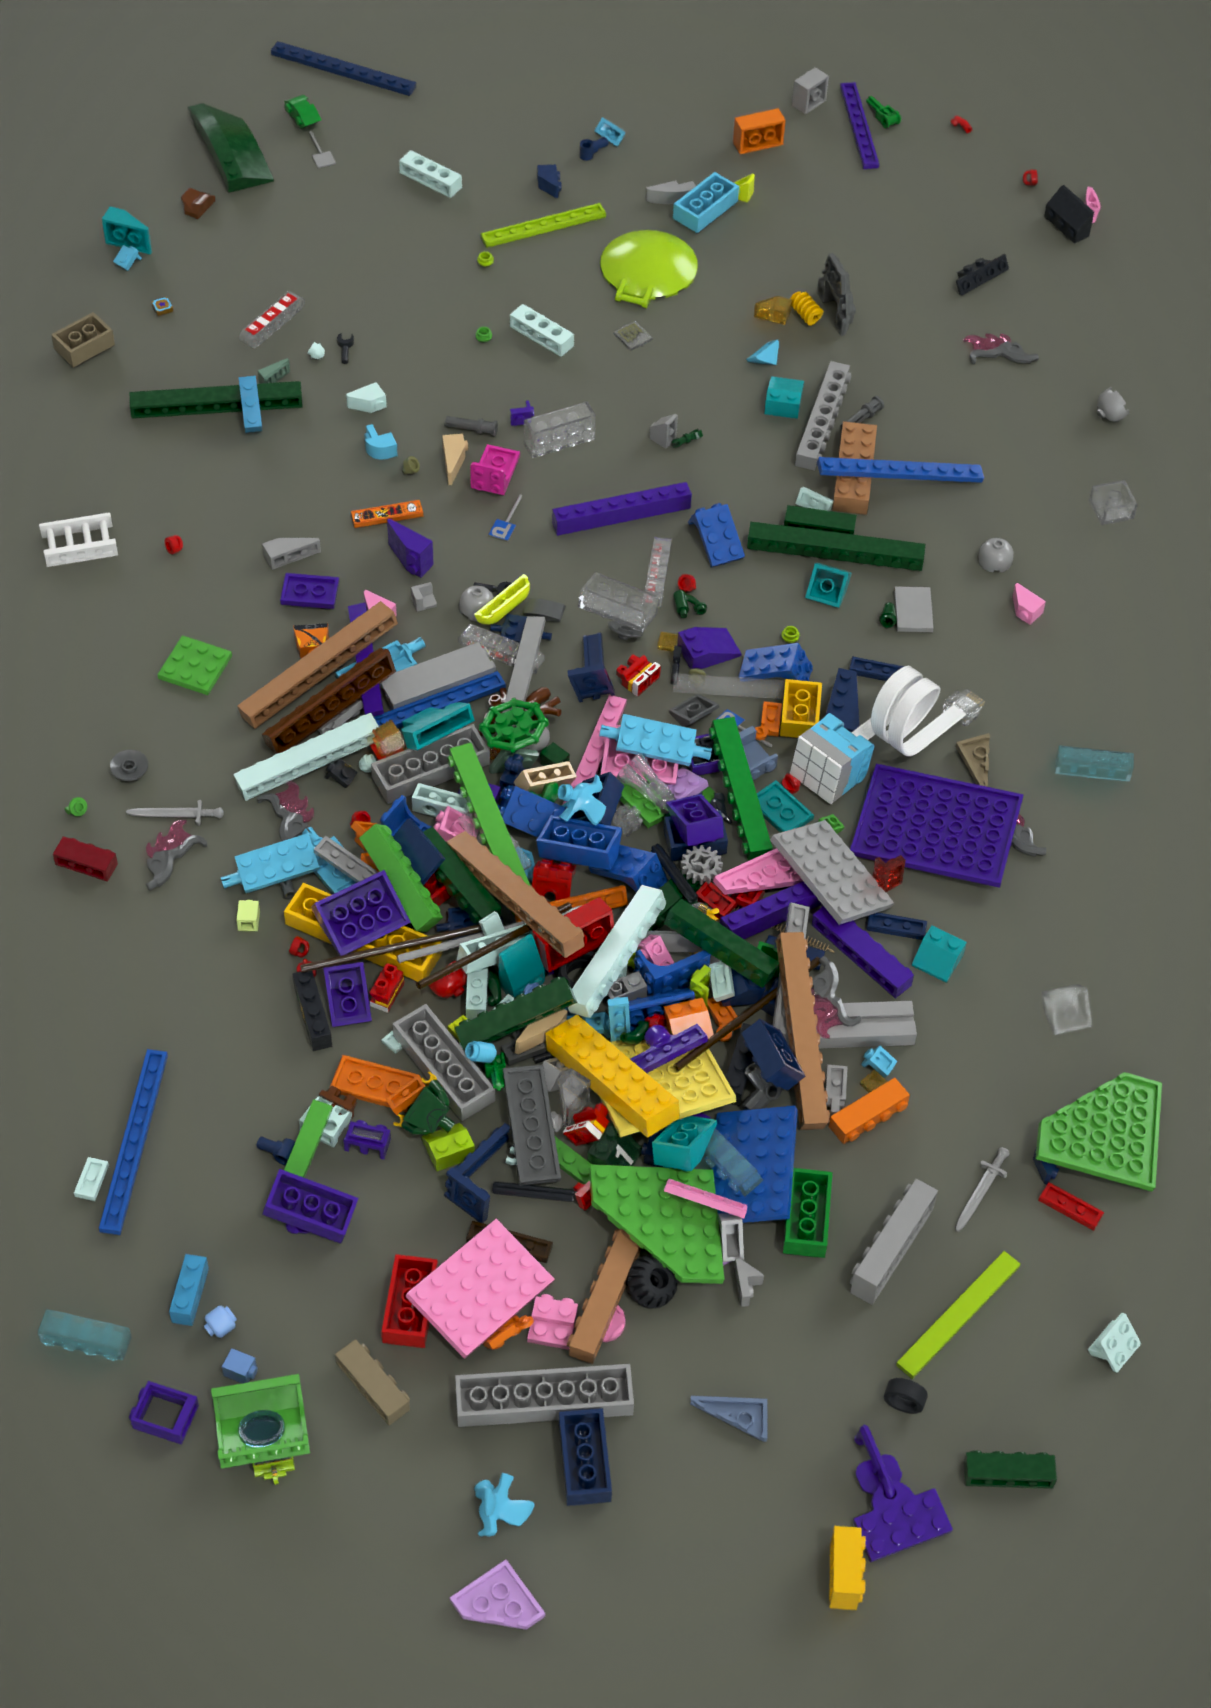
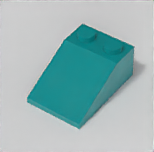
[102,206,152,255]
[764,376,804,419]
[499,933,545,997]
[652,1116,717,1171]

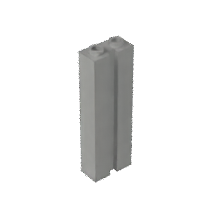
[379,642,496,710]
[813,1001,917,1049]

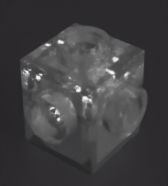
[612,803,644,837]

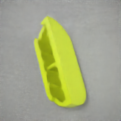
[474,574,530,625]

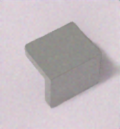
[411,582,437,612]

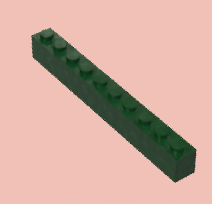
[129,381,303,419]
[747,522,926,571]

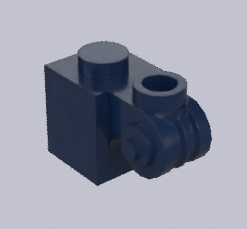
[500,754,526,792]

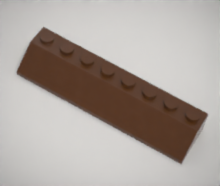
[262,648,396,754]

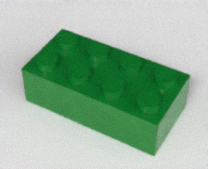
[783,1168,833,1258]

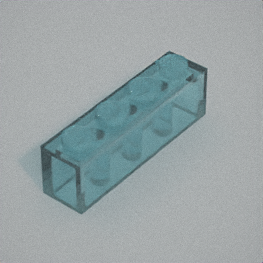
[1055,745,1134,782]
[704,1128,763,1197]
[38,1309,131,1360]

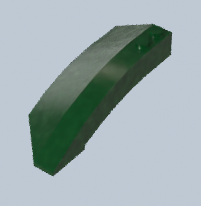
[188,103,274,193]

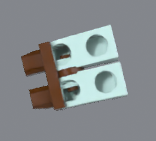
[299,1086,357,1148]

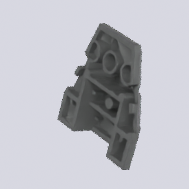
[817,253,856,336]

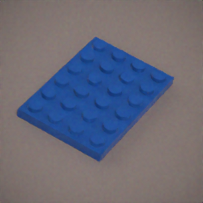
[712,1106,798,1223]

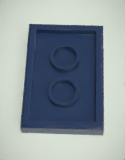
[393,818,445,886]

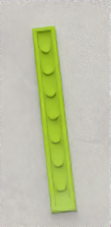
[481,203,606,248]
[896,1251,1021,1379]

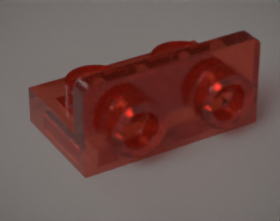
[873,855,906,892]

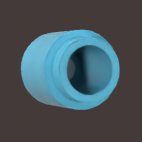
[465,1041,496,1063]

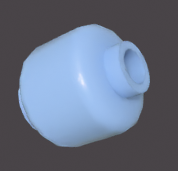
[204,1306,237,1338]

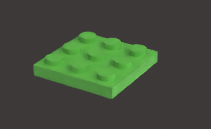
[158,635,232,695]

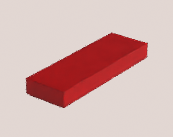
[1038,1182,1104,1231]

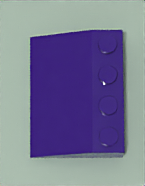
[311,870,411,956]

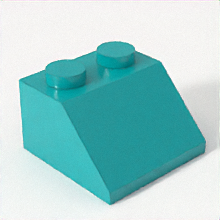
[805,563,852,608]
[912,925,967,983]

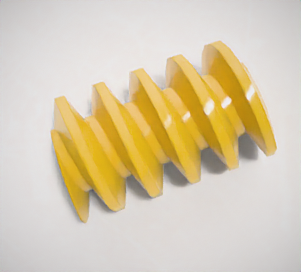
[789,292,823,326]

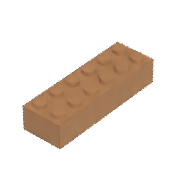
[832,421,877,515]

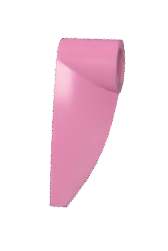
[1085,187,1101,223]

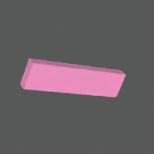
[664,1179,748,1218]

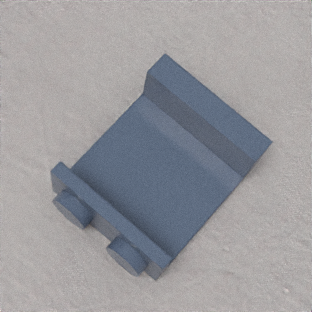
[739,726,778,780]

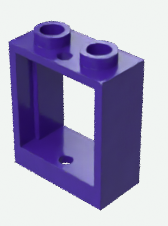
[129,1381,199,1445]

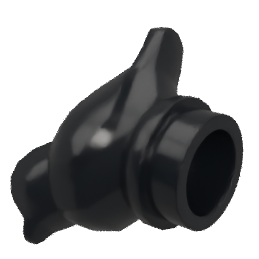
[710,792,733,824]

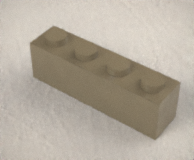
[335,1339,410,1426]

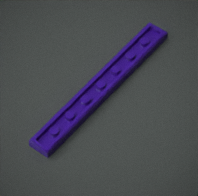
[840,82,879,169]
[348,602,384,716]

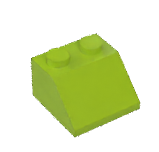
[421,1123,475,1172]

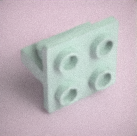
[1088,1313,1141,1372]

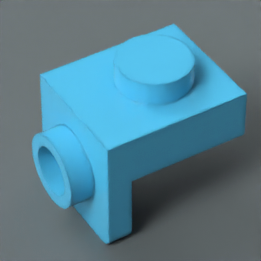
[113,245,142,271]

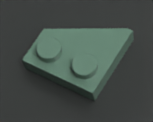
[489,748,539,774]

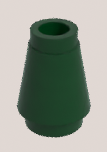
[879,602,897,628]

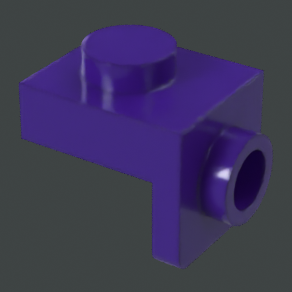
[510,400,534,426]

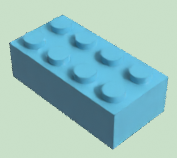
[673,172,739,233]

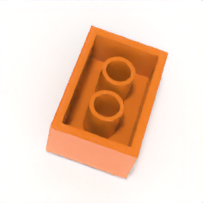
[733,108,786,154]

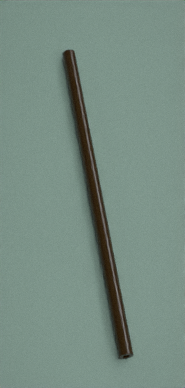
[416,902,572,990]
[300,924,483,973]
[674,957,821,1071]

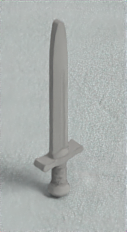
[126,800,224,826]
[956,1147,1010,1232]

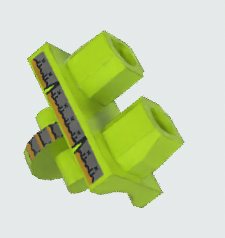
[253,1456,295,1485]

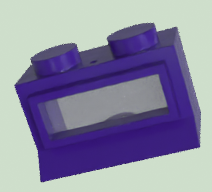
[343,1120,391,1159]

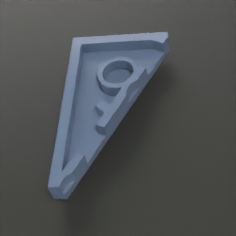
[690,1396,767,1442]

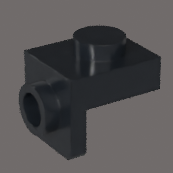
[324,758,358,788]

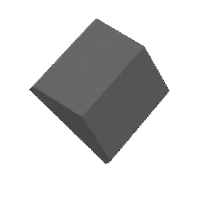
[669,694,719,726]

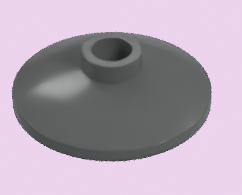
[608,621,643,640]
[110,750,148,781]

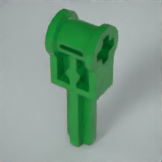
[866,96,901,128]
[484,1052,506,1091]

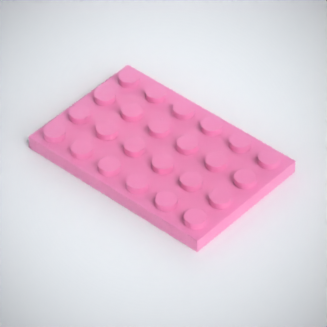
[405,1219,555,1359]

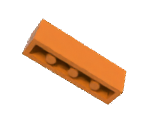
[829,1078,910,1144]

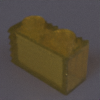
[372,719,407,757]

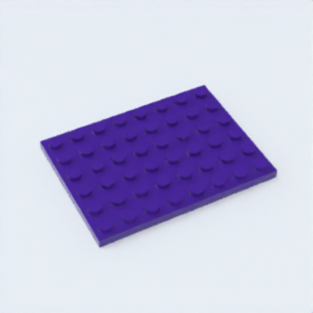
[850,764,1024,888]

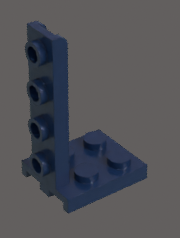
[568,632,615,703]
[444,1123,510,1223]

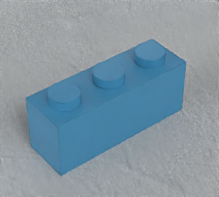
[239,376,262,433]
[169,1254,209,1326]

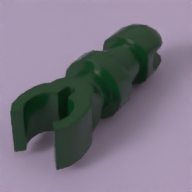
[671,429,703,448]

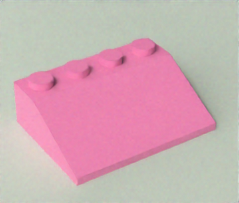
[601,724,679,785]

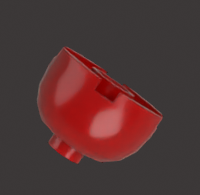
[428,961,467,998]

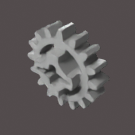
[680,845,723,885]

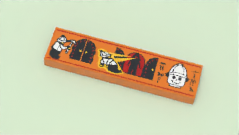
[351,500,423,528]

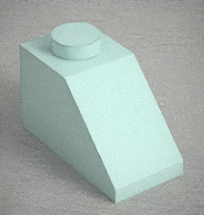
[346,382,386,413]

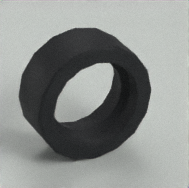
[884,1378,928,1414]

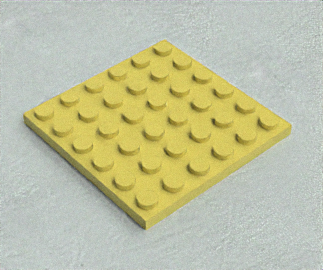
[599,1026,736,1137]

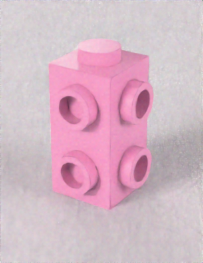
[637,934,674,966]

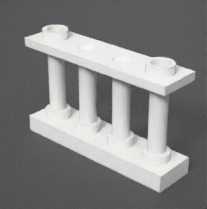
[39,513,118,567]

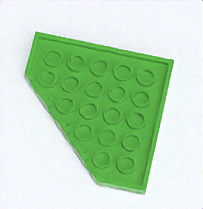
[1036,1072,1162,1192]
[589,1165,724,1284]

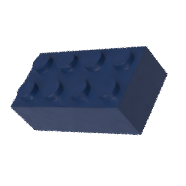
[559,1408,612,1506]

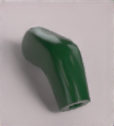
[487,971,502,1007]
[620,1020,649,1045]

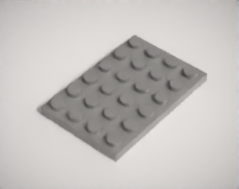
[770,820,894,925]

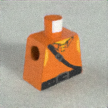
[293,623,329,658]

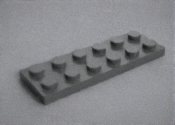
[502,1065,561,1185]

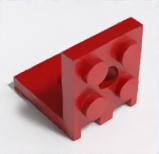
[532,858,576,902]

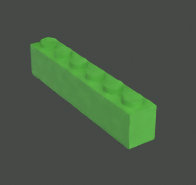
[359,824,443,932]

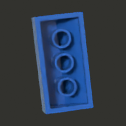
[536,815,622,870]
[629,988,695,1032]

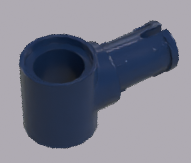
[580,136,609,161]
[257,1136,295,1166]

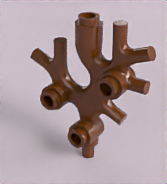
[477,687,562,736]

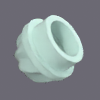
[308,342,325,359]
[359,754,376,772]

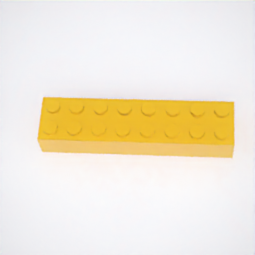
[284,882,442,982]
[545,1015,680,1138]

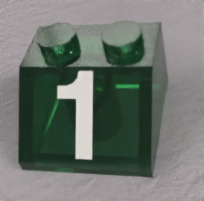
[587,1122,642,1166]

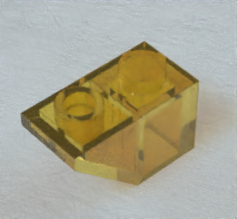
[754,296,792,325]

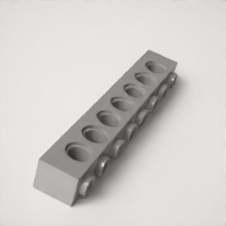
[795,361,852,471]

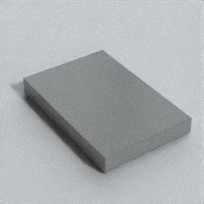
[894,587,934,632]

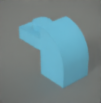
[364,424,398,459]

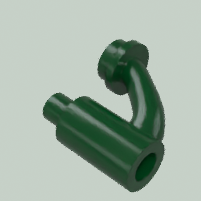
[673,590,707,618]

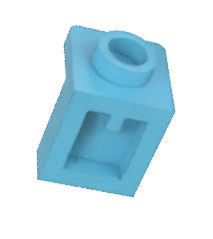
[583,1012,610,1039]
[861,1046,898,1078]

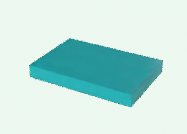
[757,780,814,833]

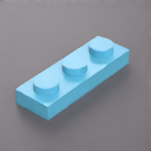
[607,997,630,1042]

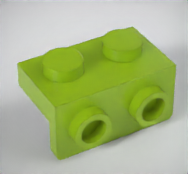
[690,965,711,1007]

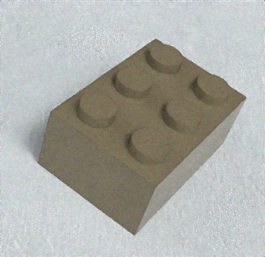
[51,312,115,367]

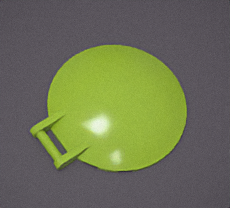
[600,230,698,308]

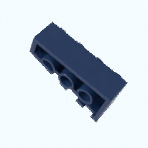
[826,668,859,732]

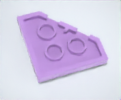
[450,1560,545,1630]

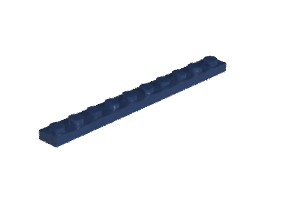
[271,41,416,96]

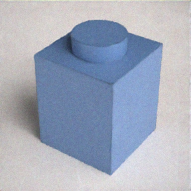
[222,1348,258,1383]

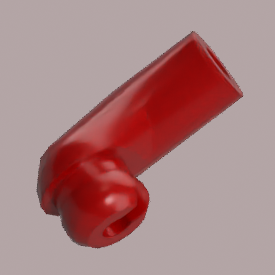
[950,116,972,133]

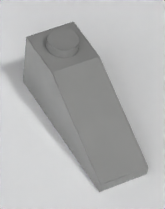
[262,538,321,570]

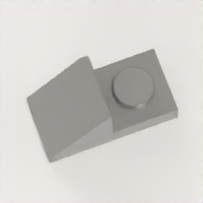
[734,1258,764,1307]

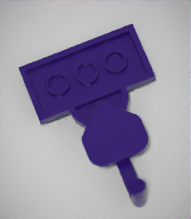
[852,1425,953,1563]

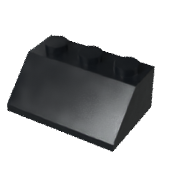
[1044,185,1095,244]

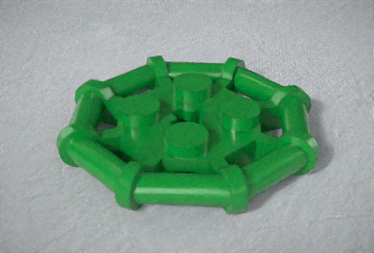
[479,697,549,753]

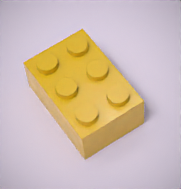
[780,679,822,738]
[829,1526,866,1610]

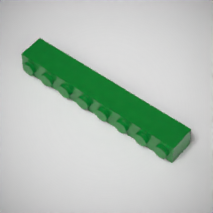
[709,717,773,861]

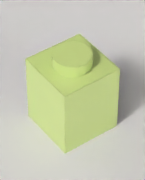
[237,900,260,931]

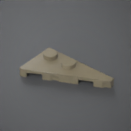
[955,733,990,787]

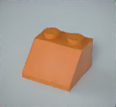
[664,998,714,1039]

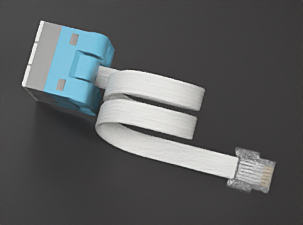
[790,665,985,804]

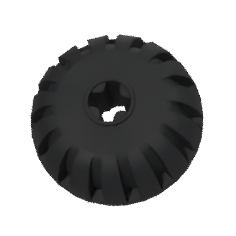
[626,1255,678,1308]

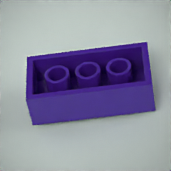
[262,1169,359,1244]

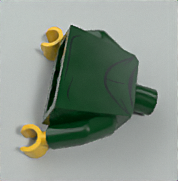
[393,1072,455,1135]

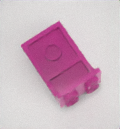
[470,444,520,495]

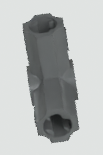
[742,1063,782,1110]

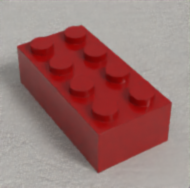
[532,897,614,972]
[381,1254,438,1348]

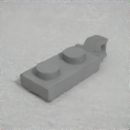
[318,701,364,735]
[826,1064,847,1116]

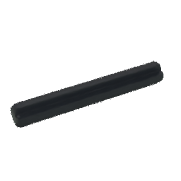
[651,843,698,904]
[492,1181,575,1202]

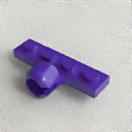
[630,1024,708,1073]

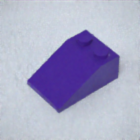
[387,518,434,578]
[677,627,742,669]
[666,794,724,846]
[324,962,372,1027]

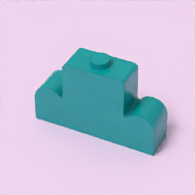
[401,702,475,750]

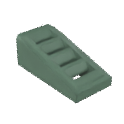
[258,358,290,383]

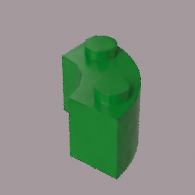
[284,95,321,129]

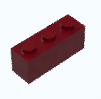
[53,836,118,882]

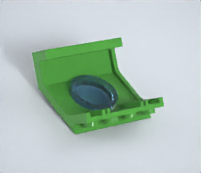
[211,1374,310,1469]

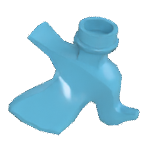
[558,775,606,825]
[474,1473,535,1536]

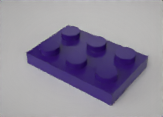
[280,573,339,609]

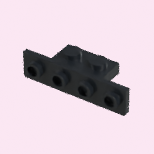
[956,254,1009,295]

